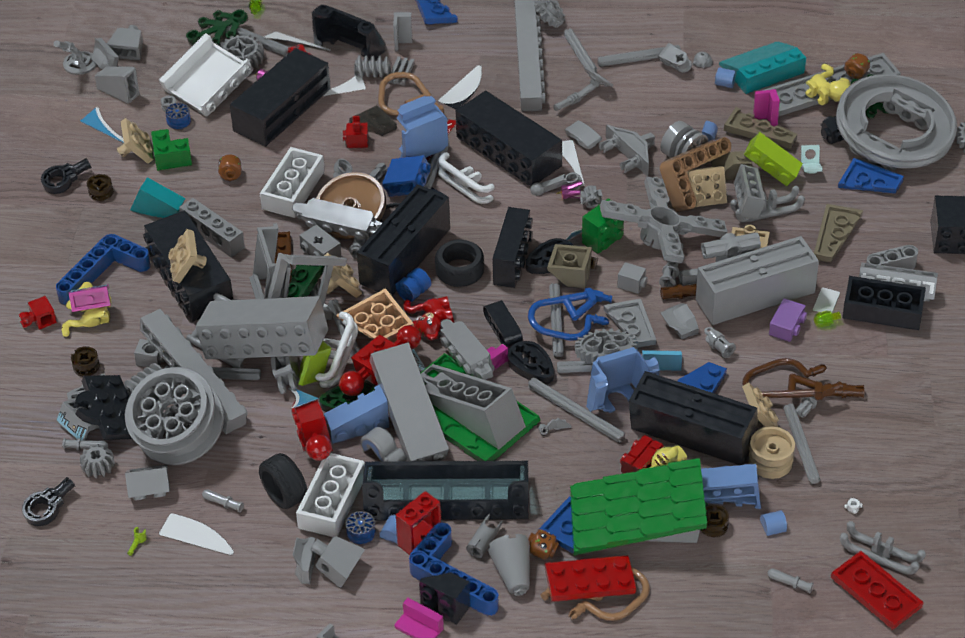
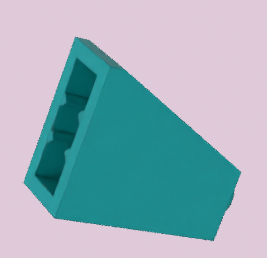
[130,177,186,218]

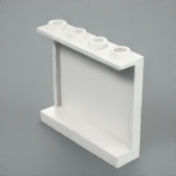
[159,33,253,117]

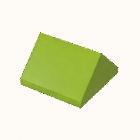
[298,341,332,386]

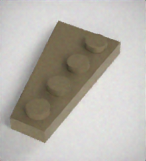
[724,107,797,149]
[814,204,863,263]

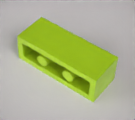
[744,132,803,186]

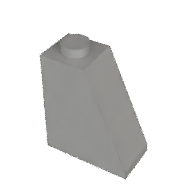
[95,66,140,104]

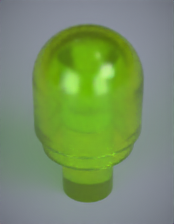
[249,0,263,15]
[814,311,841,327]

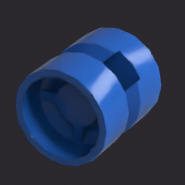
[396,268,431,302]

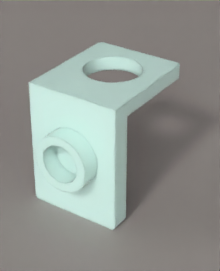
[801,145,822,174]

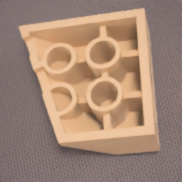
[336,288,414,343]

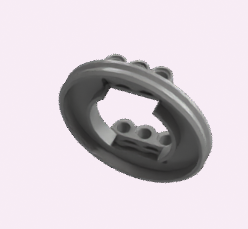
[836,74,957,172]

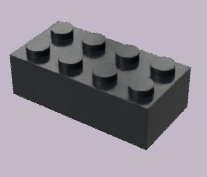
[492,207,533,288]
[842,276,926,330]

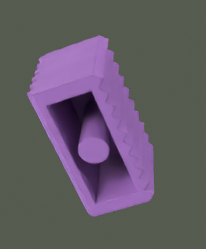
[769,298,807,342]

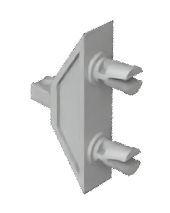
[599,125,655,177]

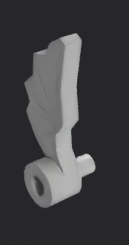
[538,418,572,435]

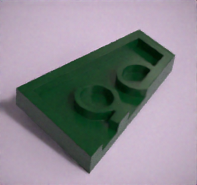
[287,265,325,298]

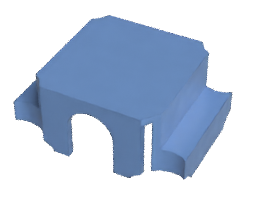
[397,96,448,158]
[586,347,660,413]

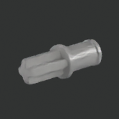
[796,397,818,418]

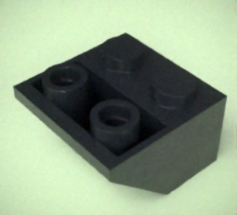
[419,572,470,625]

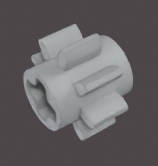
[580,185,603,208]

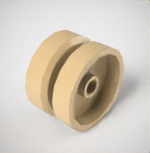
[748,426,795,479]

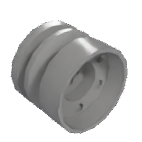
[661,121,708,158]

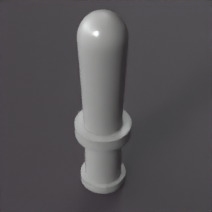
[62,438,108,450]
[202,489,244,512]
[768,568,814,593]

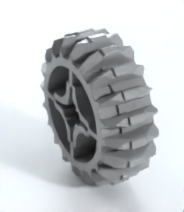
[220,34,264,68]

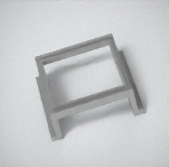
[249,223,291,299]
[267,253,347,320]

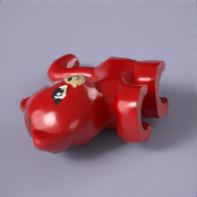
[403,296,455,341]

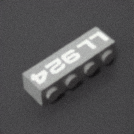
[859,263,938,301]

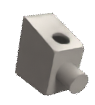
[107,25,143,60]
[311,536,365,588]

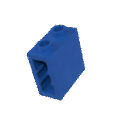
[382,155,431,197]

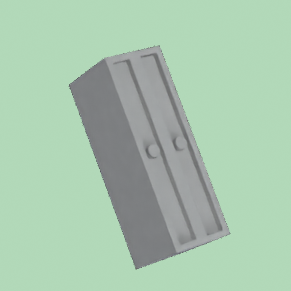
[696,236,819,325]
[195,296,328,359]

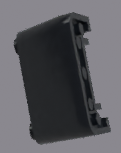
[311,4,386,61]

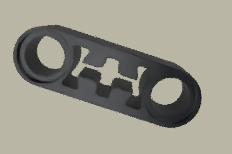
[483,300,523,347]

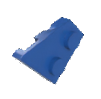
[677,362,727,393]

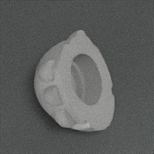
[693,52,713,68]

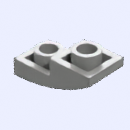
[565,120,602,149]

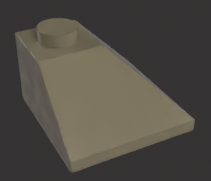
[711,151,752,180]
[547,244,592,288]

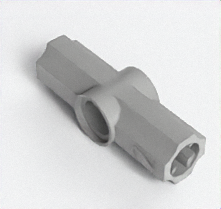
[701,232,761,259]

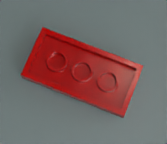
[831,551,924,630]
[545,555,636,602]

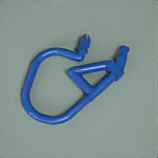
[528,288,612,341]

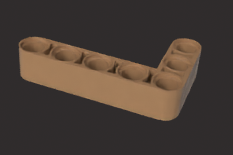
[660,137,731,212]

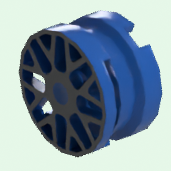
[165,103,191,129]
[346,511,375,544]

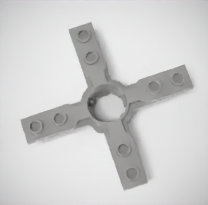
[600,176,727,263]

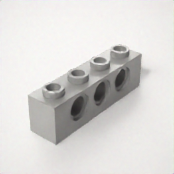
[734,164,766,220]
[179,198,245,257]

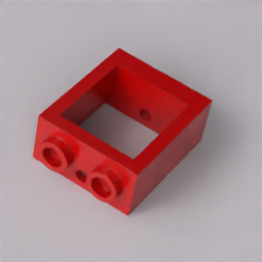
[396,491,441,555]

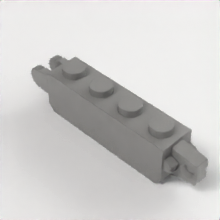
[292,198,382,240]
[440,319,495,380]
[271,356,299,394]

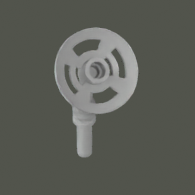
[54,40,97,75]
[553,66,614,111]

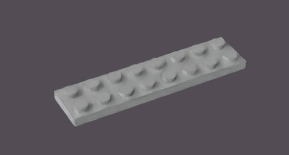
[761,53,901,117]

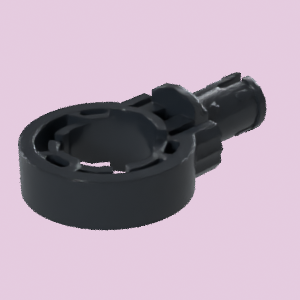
[41,158,92,194]
[22,477,75,526]

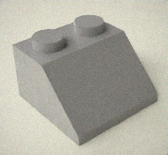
[125,465,170,500]

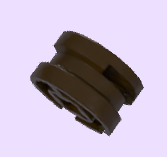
[86,174,114,201]
[71,346,100,376]
[700,504,729,538]

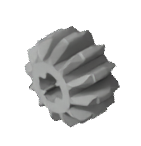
[80,444,115,478]

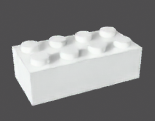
[260,147,325,218]
[296,453,365,537]

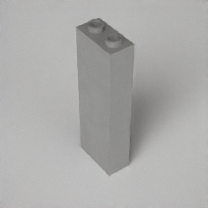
[370,342,449,461]

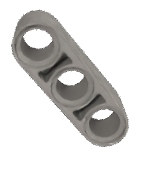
[866,245,918,269]

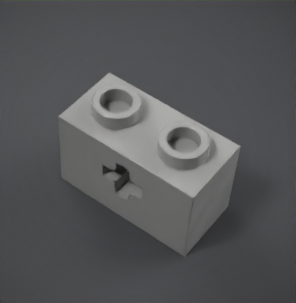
[299,225,341,257]

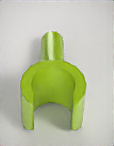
[127,527,146,556]

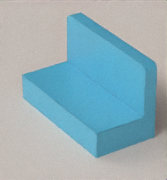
[642,350,682,371]

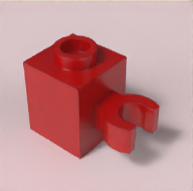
[343,116,369,148]
[18,296,57,330]

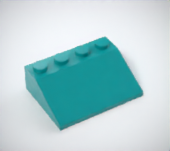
[719,41,806,94]

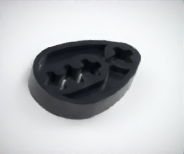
[526,238,574,274]
[508,341,554,384]

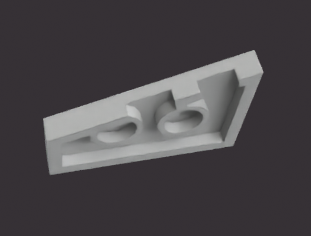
[604,299,656,348]

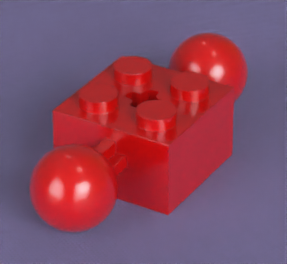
[339,325,421,396]
[291,399,333,461]

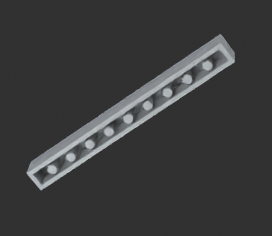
[514,0,545,111]

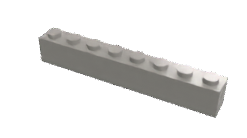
[140,309,247,434]

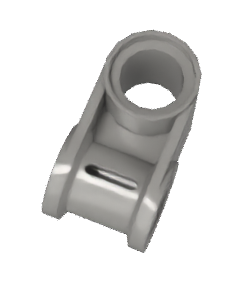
[658,43,692,73]

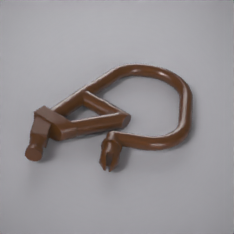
[742,358,843,400]

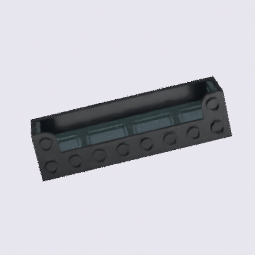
[362,461,529,520]

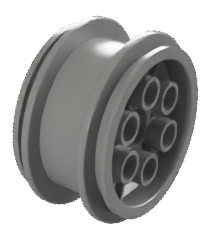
[125,367,224,465]

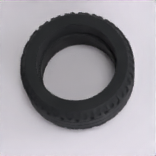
[435,239,484,287]
[259,453,307,509]

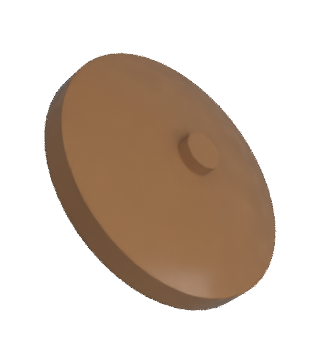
[316,172,386,239]

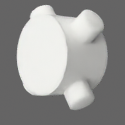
[844,498,863,514]

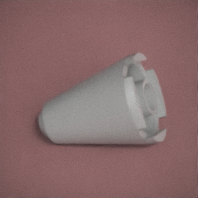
[488,534,530,596]

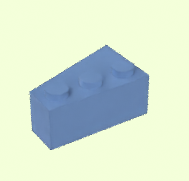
[324,384,389,444]
[701,464,761,509]

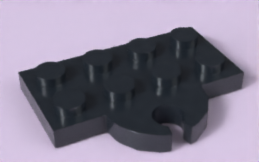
[73,375,132,440]

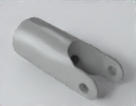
[466,514,503,558]

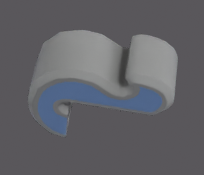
[361,427,407,462]

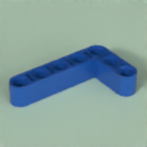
[56,234,151,305]
[409,523,499,615]

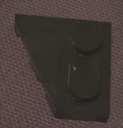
[349,105,397,136]

